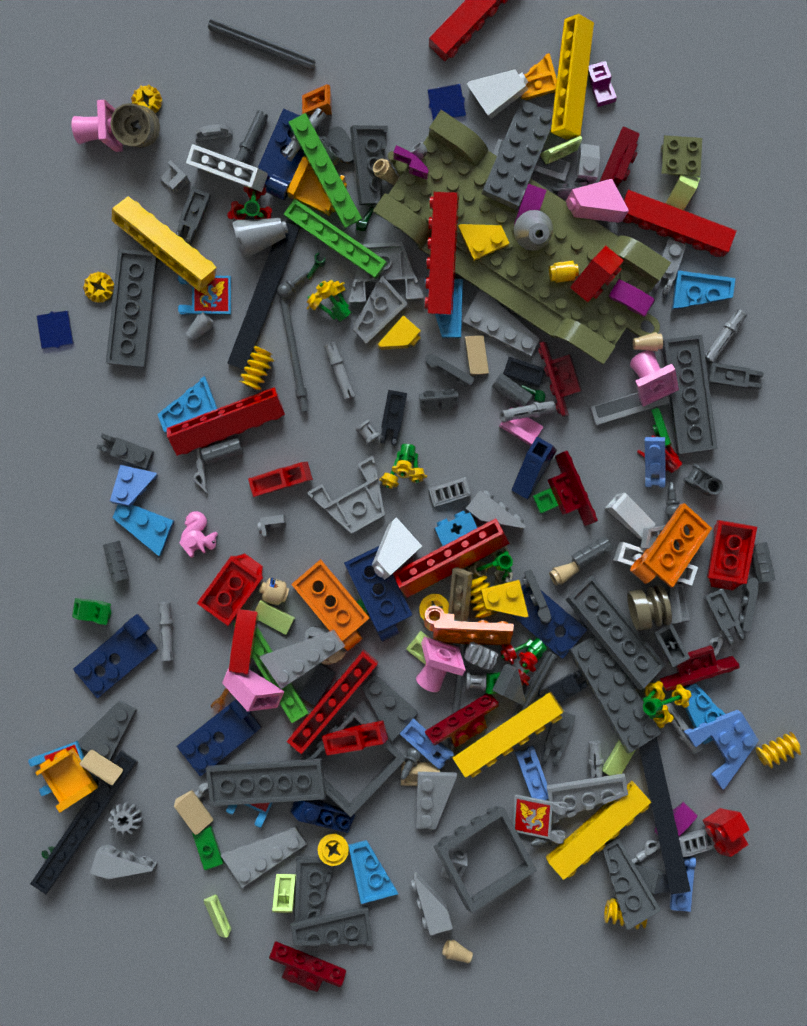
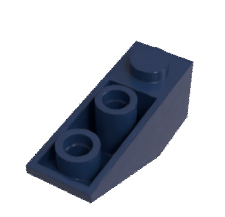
[511,437,557,500]
[290,800,355,833]

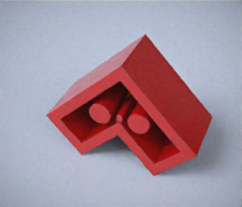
[570,246,624,303]
[702,808,750,857]

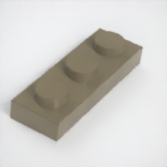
[448,567,473,622]

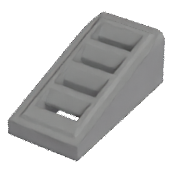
[429,477,471,507]
[669,584,690,624]
[679,829,715,857]

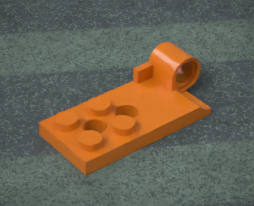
[630,503,712,588]
[291,559,370,651]
[424,606,513,646]

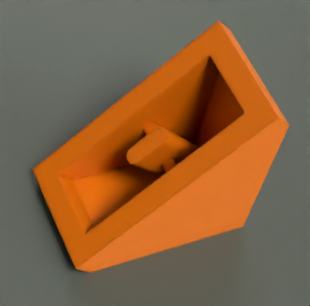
[302,84,332,115]

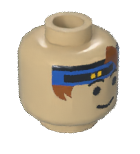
[259,578,289,605]

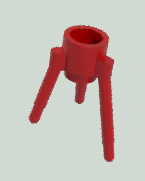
[637,435,682,473]

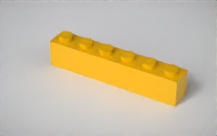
[551,14,594,140]
[111,196,217,291]
[453,692,564,778]
[546,781,651,880]

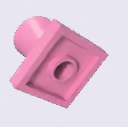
[71,99,123,152]
[630,351,679,407]
[416,637,465,692]

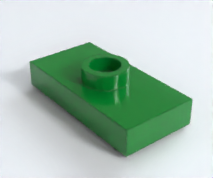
[651,408,672,448]
[192,825,224,870]

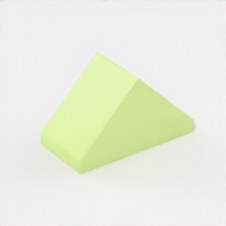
[666,175,700,210]
[272,874,296,913]

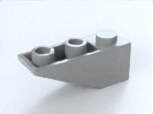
[465,490,526,529]
[90,845,157,879]
[411,872,453,936]

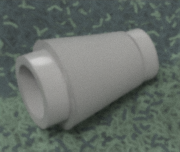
[186,312,214,341]

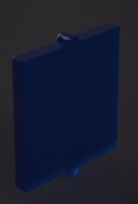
[428,84,466,121]
[36,311,74,349]

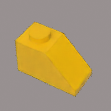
[378,315,421,350]

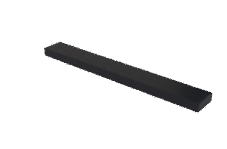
[227,221,300,370]
[639,737,691,894]
[30,750,137,895]

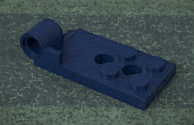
[258,108,319,200]
[344,546,413,642]
[510,584,587,659]
[73,614,158,698]
[176,699,262,776]

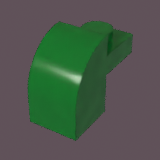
[72,598,111,625]

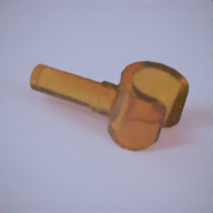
[211,688,229,712]

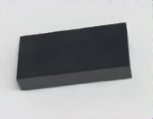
[503,357,545,387]
[299,663,336,706]

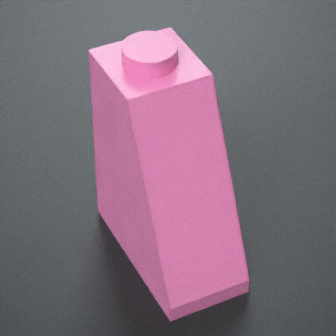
[566,179,629,223]
[222,668,284,712]

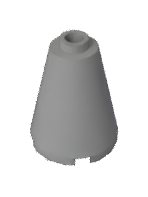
[514,210,553,251]
[233,218,288,259]

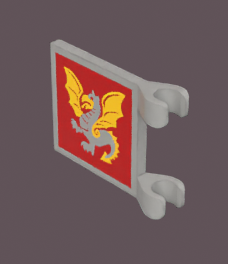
[513,794,568,844]

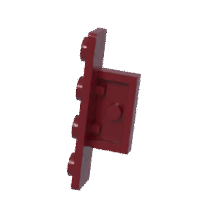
[599,126,640,188]
[538,342,582,417]
[548,450,598,526]
[660,645,740,691]
[425,693,499,748]
[269,941,346,992]

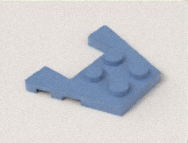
[684,710,759,789]

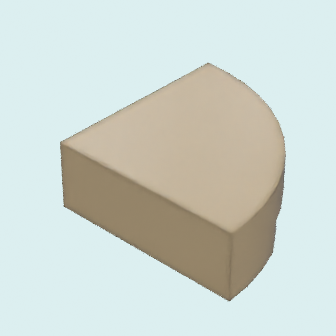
[321,650,346,665]

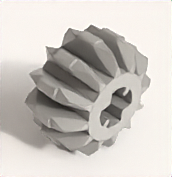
[464,642,498,670]
[108,802,143,837]

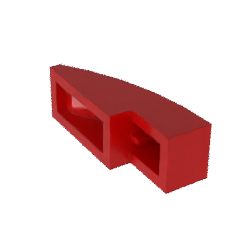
[248,461,313,497]
[229,609,259,674]
[322,720,388,755]

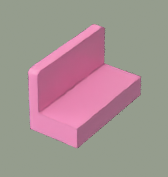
[499,407,543,446]

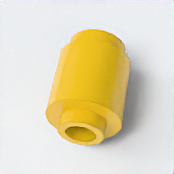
[549,260,579,283]

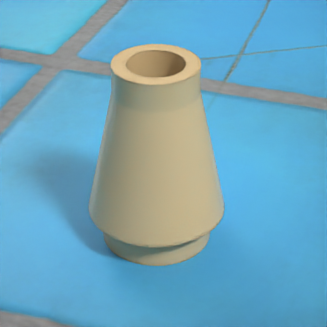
[373,159,400,185]
[633,332,663,352]
[549,562,579,586]
[442,940,473,964]

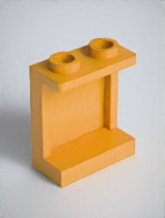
[287,157,347,216]
[35,748,98,813]

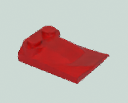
[707,520,757,591]
[196,553,263,626]

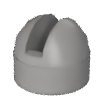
[410,142,427,160]

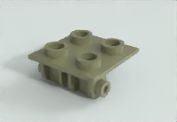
[660,135,702,176]

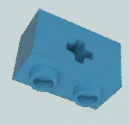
[434,510,477,547]

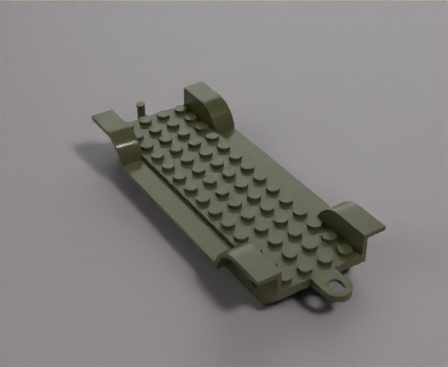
[373,110,672,365]

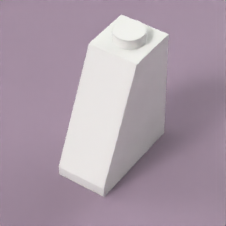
[467,70,529,119]
[605,493,656,539]
[372,517,422,580]

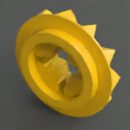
[131,84,162,113]
[83,271,114,303]
[419,594,449,621]
[317,834,349,866]

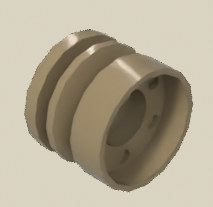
[110,103,160,148]
[627,584,672,631]

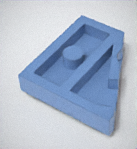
[110,465,158,507]

